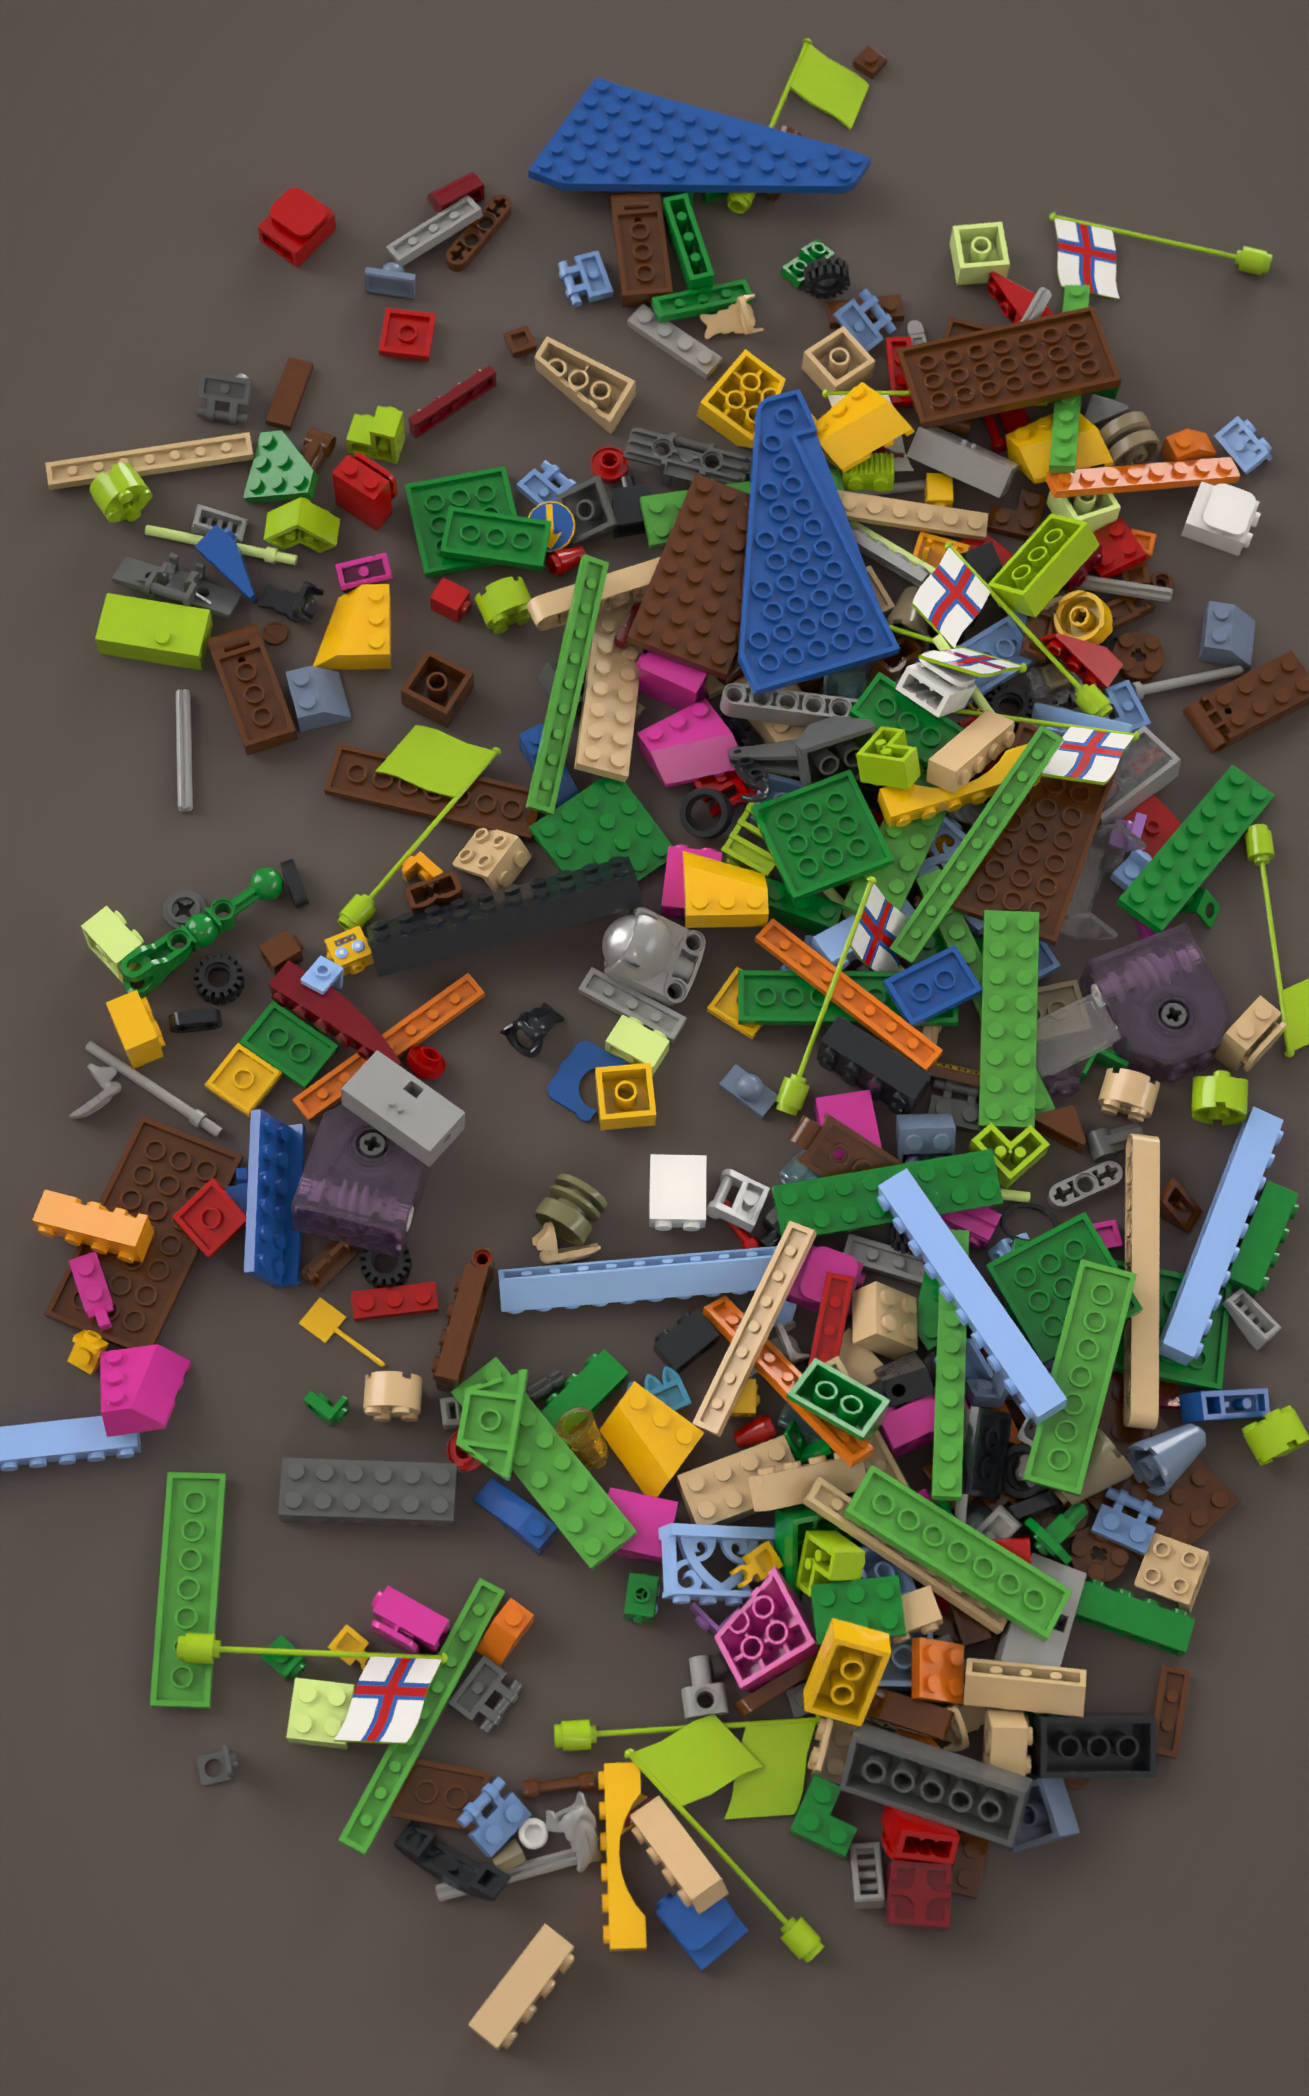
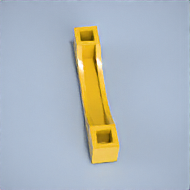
[877,744,1041,827]
[598,1762,646,1951]

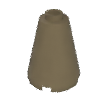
[886,586,930,655]
[1053,1429,1135,1505]

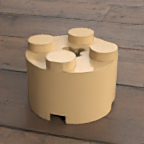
[1098,1068,1160,1123]
[363,1371,423,1422]

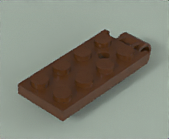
[788,1113,905,1177]

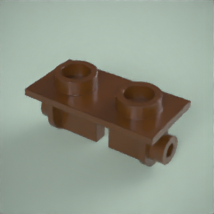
[300,1234,359,1292]

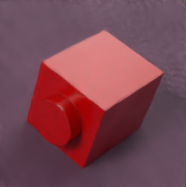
[430,577,472,623]

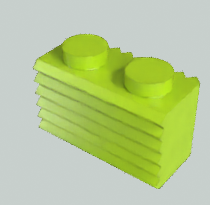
[841,452,894,492]

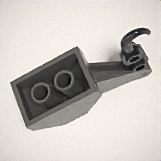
[728,716,876,803]

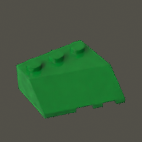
[775,1492,867,1597]

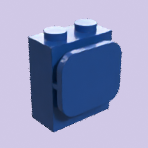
[655,1893,749,1972]

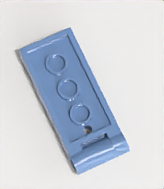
[959,612,1037,707]

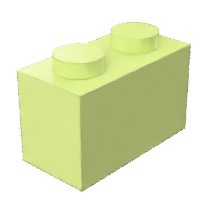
[605,1015,670,1077]

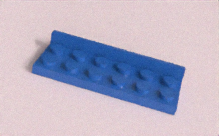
[244,1109,306,1288]

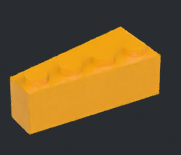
[32,1190,154,1263]

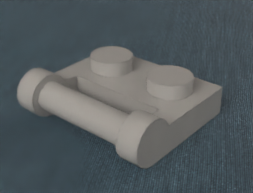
[706,1169,770,1233]

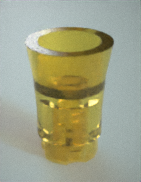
[556,1407,610,1469]

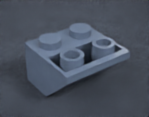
[896,1113,956,1163]

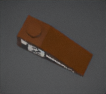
[864,1688,954,1741]

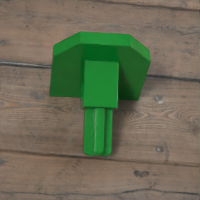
[1023,1502,1088,1565]

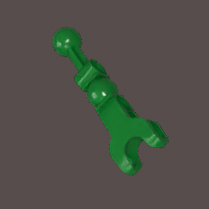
[121,867,284,998]

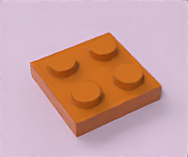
[912,1637,964,1705]

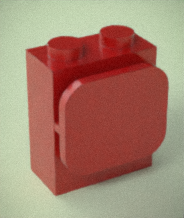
[258,188,336,268]
[332,452,398,531]
[880,1805,960,1864]

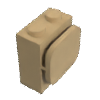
[1213,995,1287,1073]

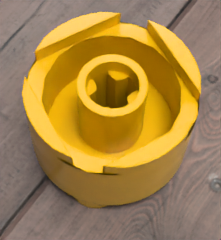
[1054,590,1113,645]

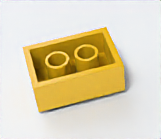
[803,1618,891,1727]

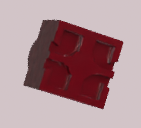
[884,1860,952,1931]

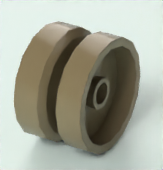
[1099,411,1161,467]

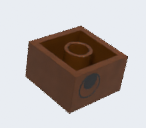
[401,649,474,728]

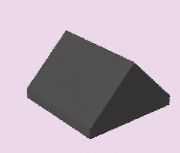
[556,475,617,544]

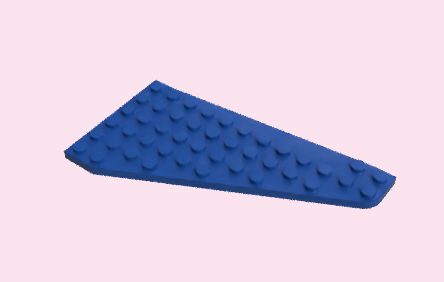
[528,77,871,194]
[738,389,900,696]

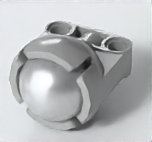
[602,907,706,1007]

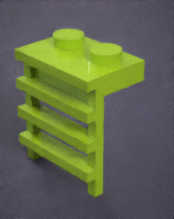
[721,803,775,879]

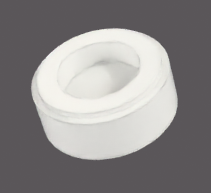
[518,1818,548,1850]

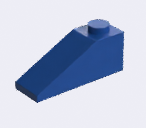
[195,524,258,605]
[519,723,579,808]
[1179,1388,1270,1423]
[473,1478,558,1556]

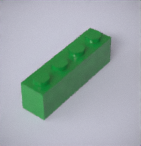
[662,193,714,290]
[765,877,843,935]
[1227,1181,1299,1298]
[541,1349,629,1442]
[1074,1579,1195,1657]

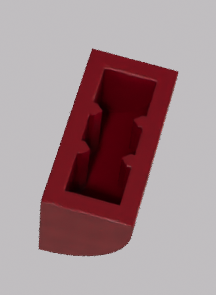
[427,172,485,213]

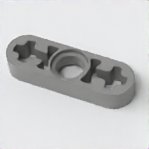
[1047,1161,1123,1211]

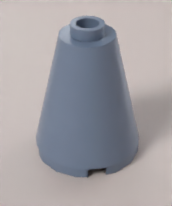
[1126,1423,1206,1496]

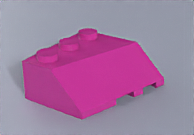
[637,698,738,788]
[100,1344,191,1437]
[714,1566,821,1693]

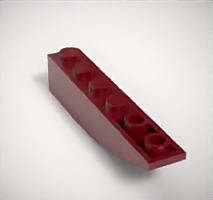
[268,960,402,1067]

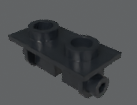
[721,714,765,747]

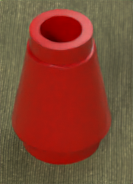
[546,546,586,576]
[733,1415,777,1448]

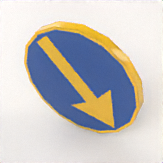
[528,501,576,553]

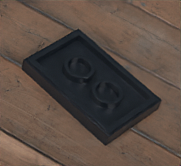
[962,1406,1013,1500]

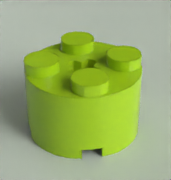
[90,463,153,522]
[475,577,532,635]
[1191,1070,1248,1125]
[1241,1405,1309,1466]

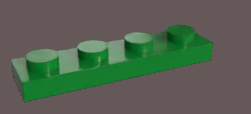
[651,279,754,323]

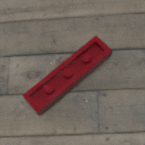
[408,365,497,439]

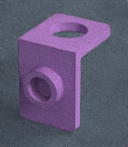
[690,1602,741,1635]

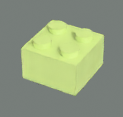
[950,222,1010,285]
[1046,491,1121,531]
[81,906,144,984]
[286,1678,355,1749]

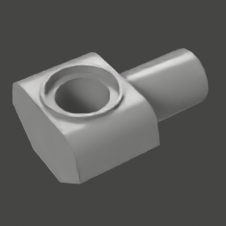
[681,1655,729,1719]

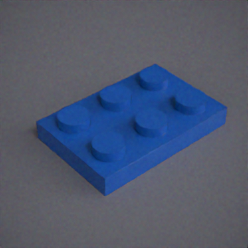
[883,945,983,1027]

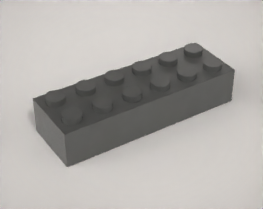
[278,1457,458,1528]
[839,1723,1033,1848]

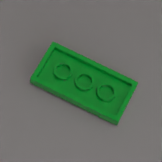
[440,506,551,571]
[848,672,964,768]

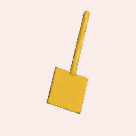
[299,1297,385,1368]

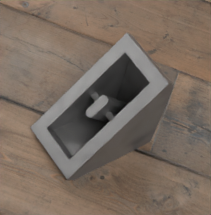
[1085,394,1129,431]

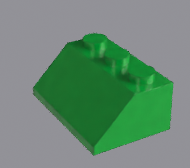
[786,1358,890,1441]

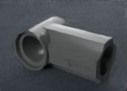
[1085,1122,1144,1163]

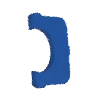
[548,1041,627,1123]

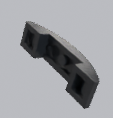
[394,1821,511,1901]

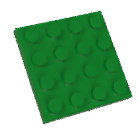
[404,466,517,578]
[751,769,894,903]
[529,777,673,883]
[986,1212,1143,1365]

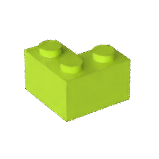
[346,406,405,464]
[264,497,340,553]
[856,726,921,790]
[968,1122,1050,1189]
[796,1530,866,1597]

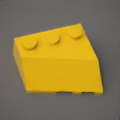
[696,349,786,448]
[814,382,915,473]
[1005,413,1114,484]
[313,584,391,670]
[682,851,769,928]
[599,1381,704,1497]

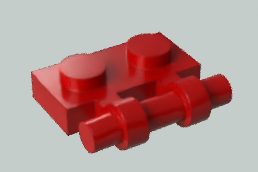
[691,770,758,818]

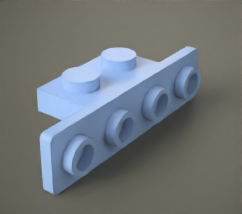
[1031,703,1132,750]

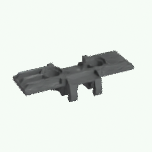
[623,426,751,488]
[112,553,243,619]

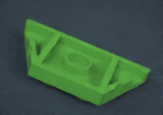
[456,1369,529,1480]

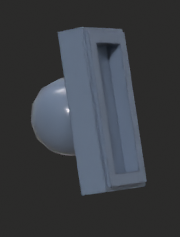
[364,262,416,299]
[719,1064,777,1119]

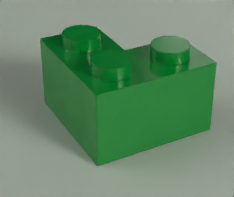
[788,1775,857,1860]

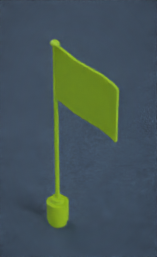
[727,39,869,214]
[337,725,501,931]
[1245,824,1309,1058]
[554,1714,821,1820]
[624,1715,824,1963]

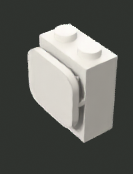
[1181,481,1261,556]
[895,650,976,718]
[649,1154,706,1231]

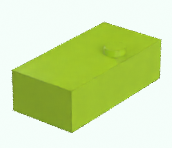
[988,513,1099,618]
[95,593,213,671]

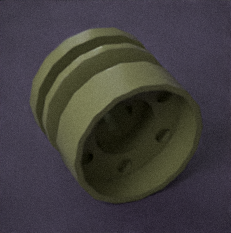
[533,1173,608,1246]

